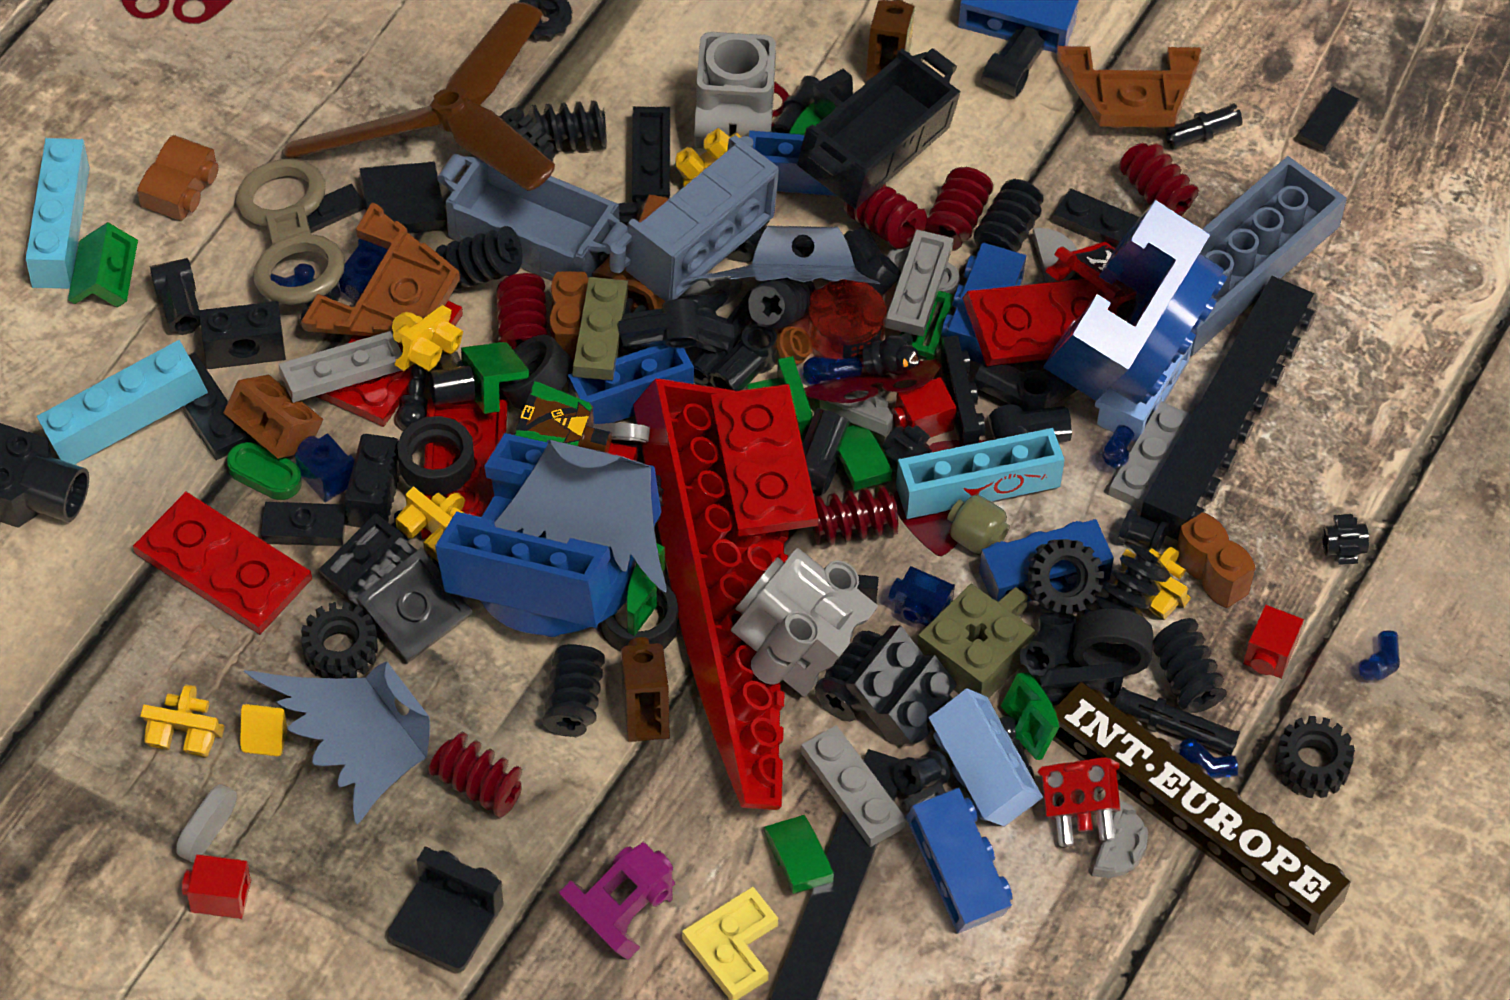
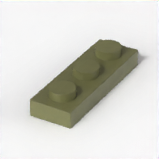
[573,277,628,380]

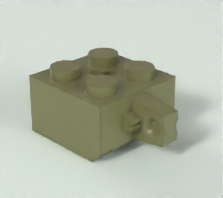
[917,583,1035,699]

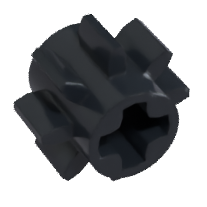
[882,425,932,473]
[1322,514,1369,565]

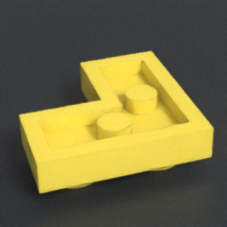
[682,887,778,1000]

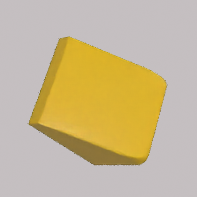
[240,704,288,757]

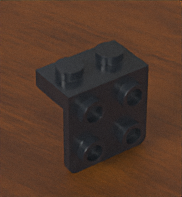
[388,846,504,972]

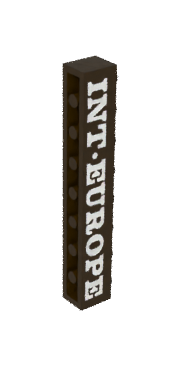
[1053,682,1351,935]

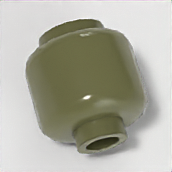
[947,495,1010,555]

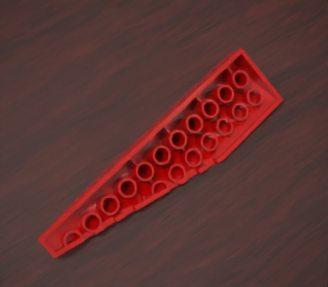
[633,378,788,810]

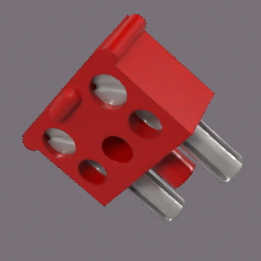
[1038,757,1121,847]

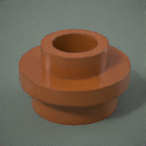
[776,326,812,365]

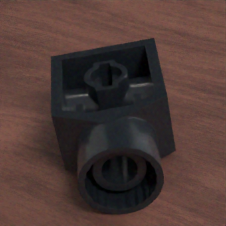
[0,423,89,528]

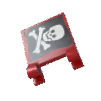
[1045,242,1137,313]

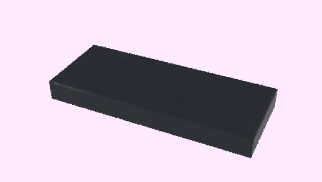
[1298,86,1359,152]
[307,183,365,233]

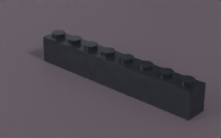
[1140,276,1316,541]

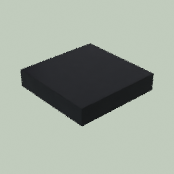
[359,161,447,233]
[356,547,473,664]

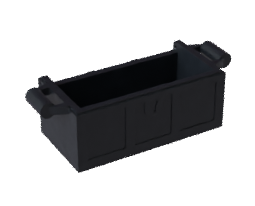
[797,48,961,210]

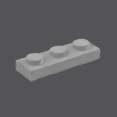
[885,229,954,337]
[279,331,402,403]
[1108,401,1192,510]
[801,725,907,847]

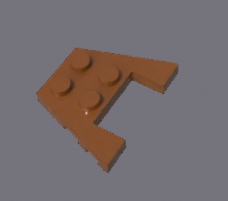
[1056,46,1201,128]
[301,202,460,337]

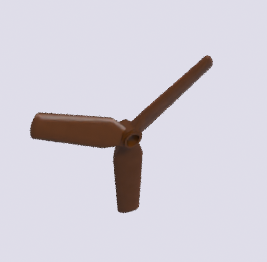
[284,2,555,191]

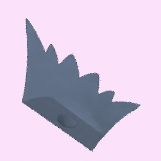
[683,226,880,284]
[494,440,667,593]
[244,662,430,825]

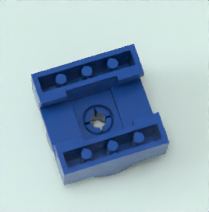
[1043,200,1227,405]
[435,433,661,637]

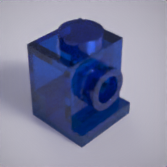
[339,238,388,301]
[295,433,355,503]
[888,566,955,626]

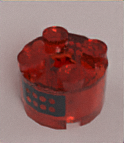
[808,279,887,370]

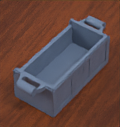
[609,135,779,302]
[437,154,628,281]

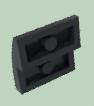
[318,513,435,615]

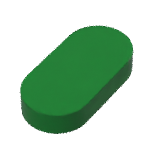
[227,442,302,500]

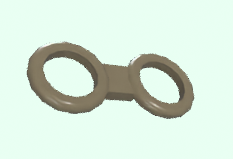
[237,158,345,305]

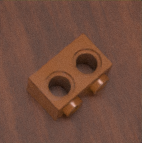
[224,374,323,458]

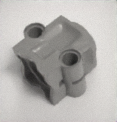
[695,32,776,148]
[730,547,878,697]

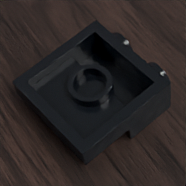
[845,625,957,744]

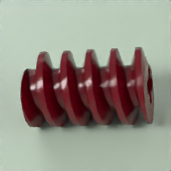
[1119,143,1199,216]
[924,167,994,250]
[844,184,927,249]
[497,273,547,349]
[813,485,899,546]
[428,731,522,818]

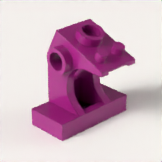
[559,841,675,960]

